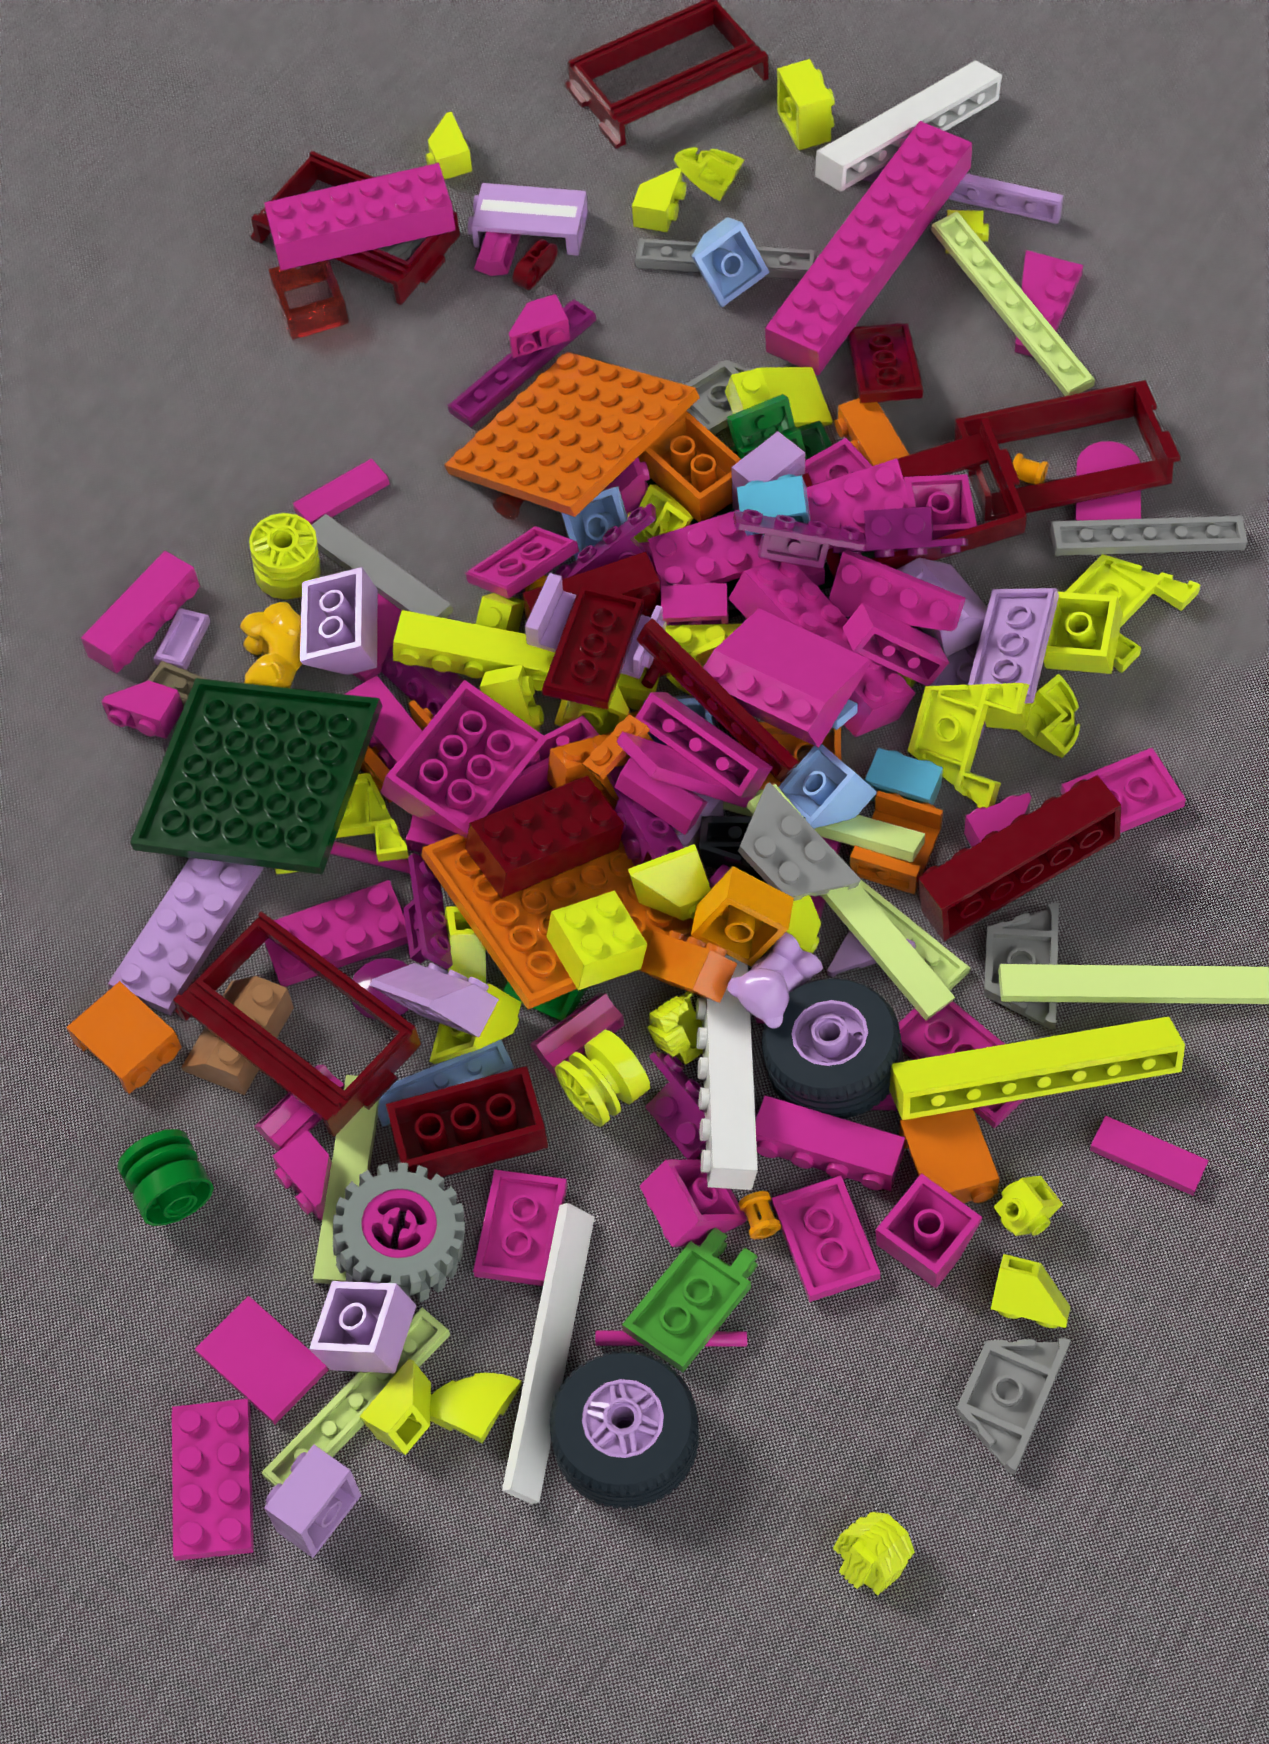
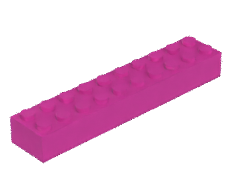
[765,121,972,376]

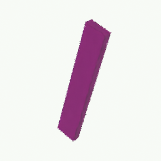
[448,299,596,428]

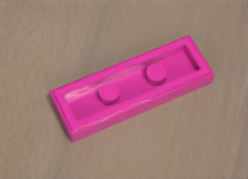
[292,458,390,525]
[1090,1115,1209,1196]

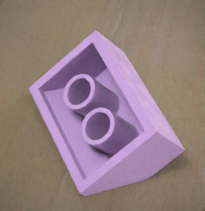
[896,558,988,657]
[300,567,378,675]
[369,963,499,1038]

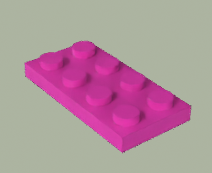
[265,880,408,987]
[172,1398,254,1561]

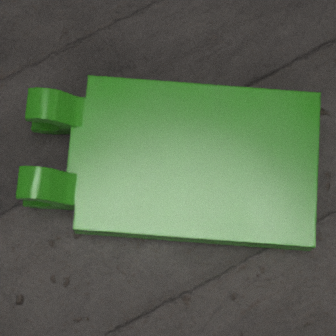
[622,1228,758,1373]

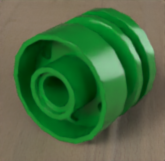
[117,1129,214,1226]

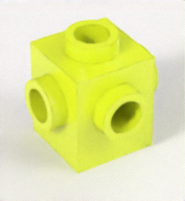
[994,1176,1063,1236]

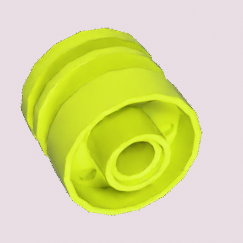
[249,513,321,600]
[555,1029,651,1127]

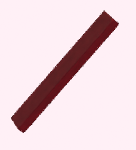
[636,618,799,782]

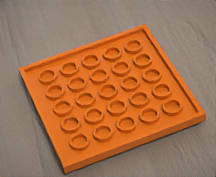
[444,352,700,517]
[421,789,694,1009]

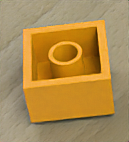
[691,866,794,967]

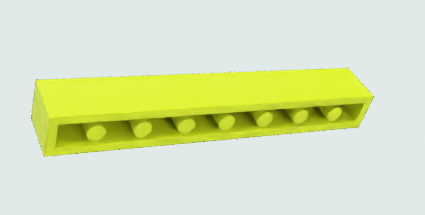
[393,610,659,710]
[889,1016,1185,1120]

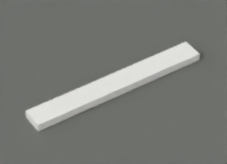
[502,1203,595,1504]

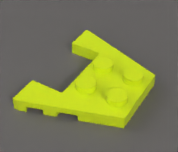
[1065,554,1201,673]
[907,683,1030,808]
[275,773,409,875]

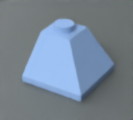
[692,217,770,308]
[561,486,628,560]
[779,743,877,829]

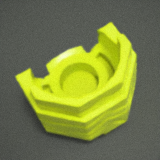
[647,991,703,1065]
[833,1512,915,1595]

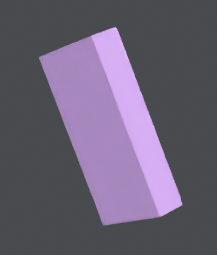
[154,608,211,670]

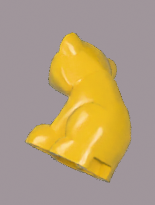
[240,602,302,688]

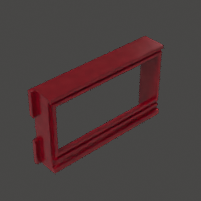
[565,0,769,149]
[251,151,460,305]
[955,380,1180,522]
[799,417,1027,580]
[173,911,421,1137]

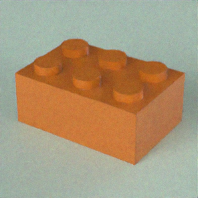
[638,411,741,522]

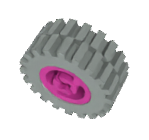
[333,1163,465,1302]

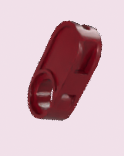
[513,239,558,290]

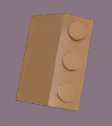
[181,976,294,1095]

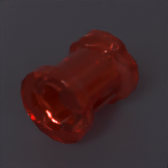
[493,493,525,520]

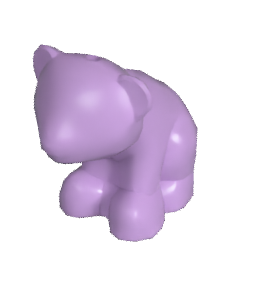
[728,932,823,1029]

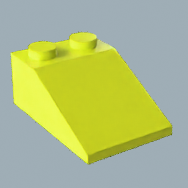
[725,367,833,427]

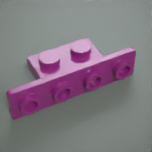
[554,503,656,580]
[833,507,968,558]
[733,509,867,568]
[382,646,464,716]
[607,765,684,866]
[403,853,453,969]
[645,1051,706,1160]

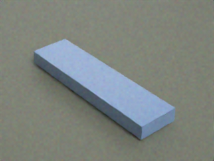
[378,1039,514,1127]

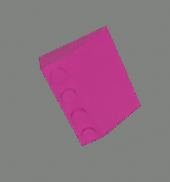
[703,608,871,748]
[381,680,548,838]

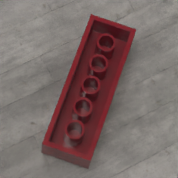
[918,775,1121,941]

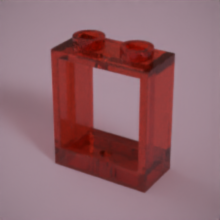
[268,260,349,340]

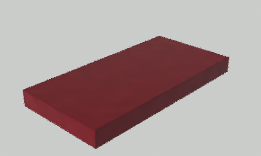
[848,323,923,403]
[542,585,644,710]

